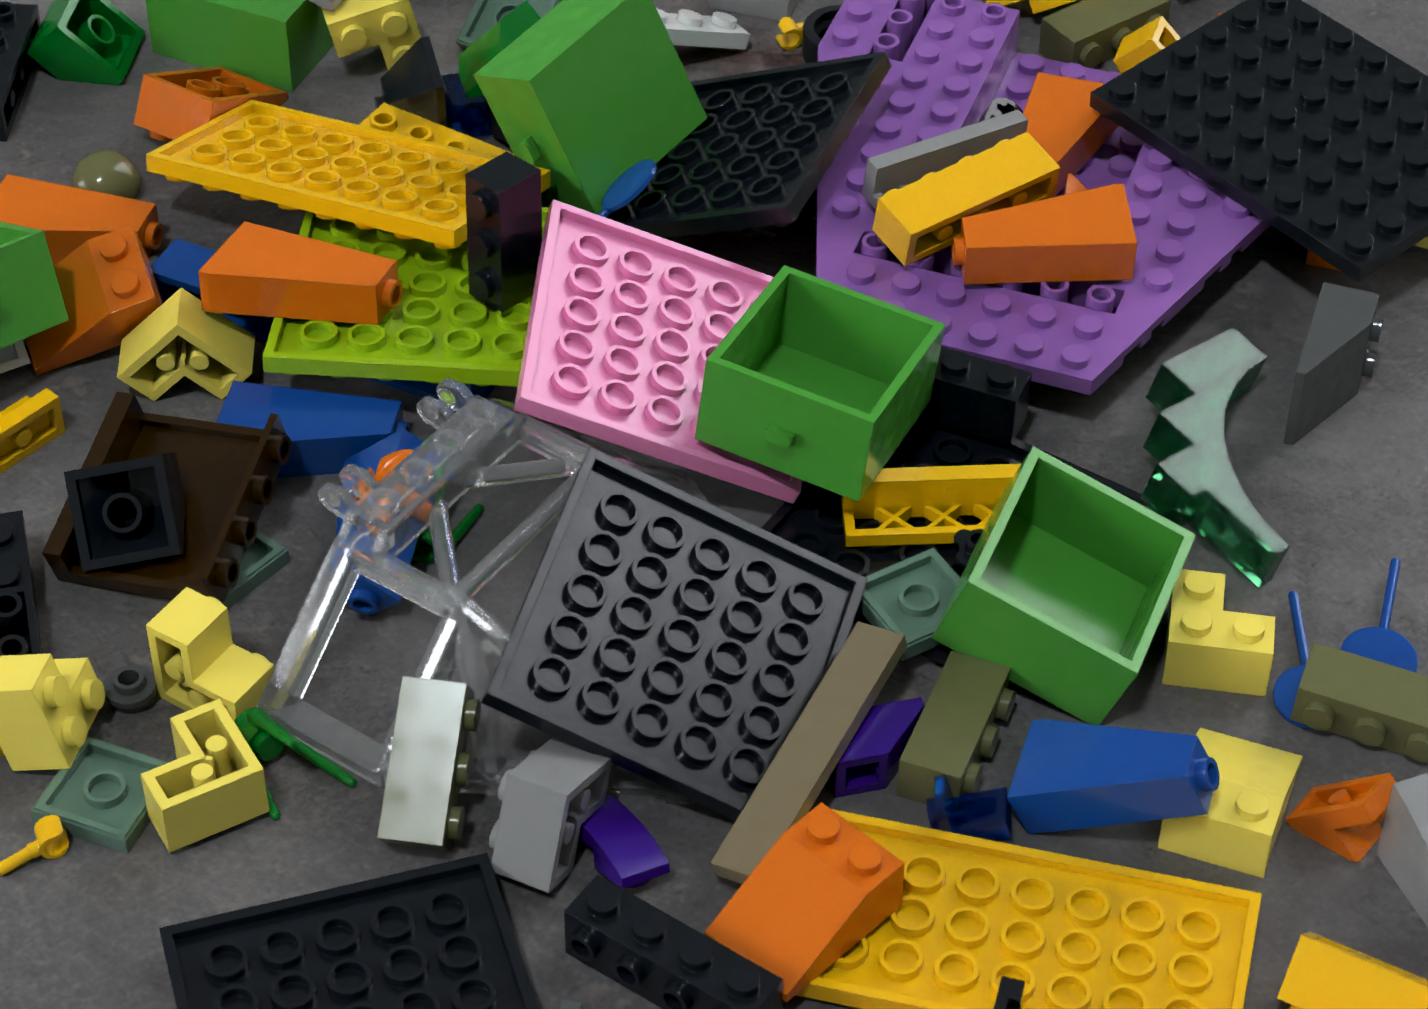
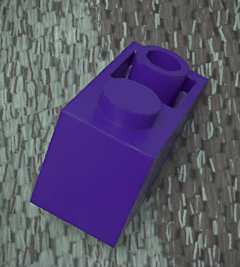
[828,697,924,798]

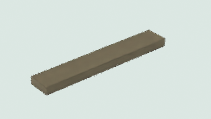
[710,622,907,884]

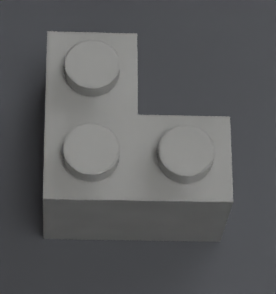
[489,737,612,893]

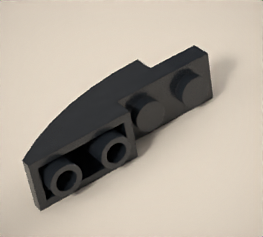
[0,510,42,656]

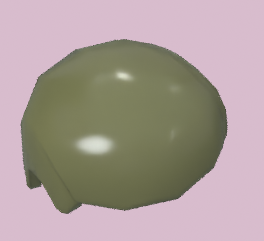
[72,149,141,199]

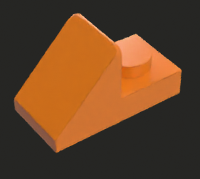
[1285,772,1396,862]

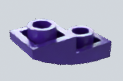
[579,795,670,889]

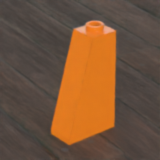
[1023,72,1119,197]
[0,174,164,266]
[952,184,1137,284]
[198,221,403,325]

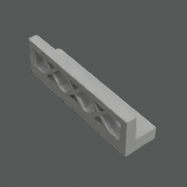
[862,110,1028,209]

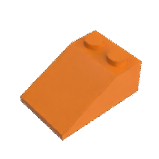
[134,66,288,142]
[25,224,163,376]
[704,802,905,1002]

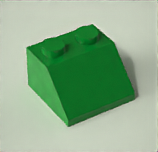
[27,0,146,86]

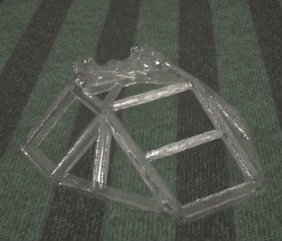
[257,378,708,806]

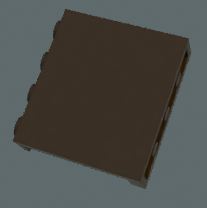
[42,392,291,604]

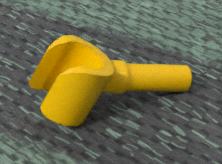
[776,17,804,50]
[0,815,69,876]

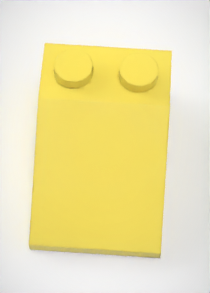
[1158,727,1303,879]

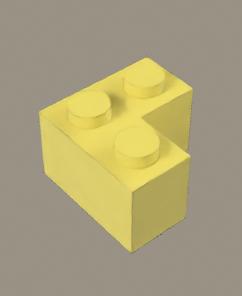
[321,0,421,70]
[117,288,255,402]
[1162,569,1275,697]
[146,587,279,721]
[0,653,105,771]
[141,698,270,853]

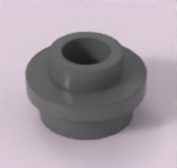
[103,665,157,714]

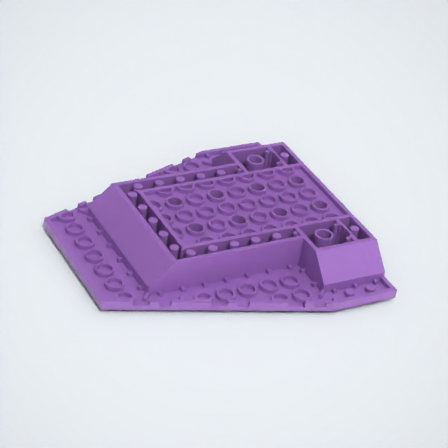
[816,0,1270,395]

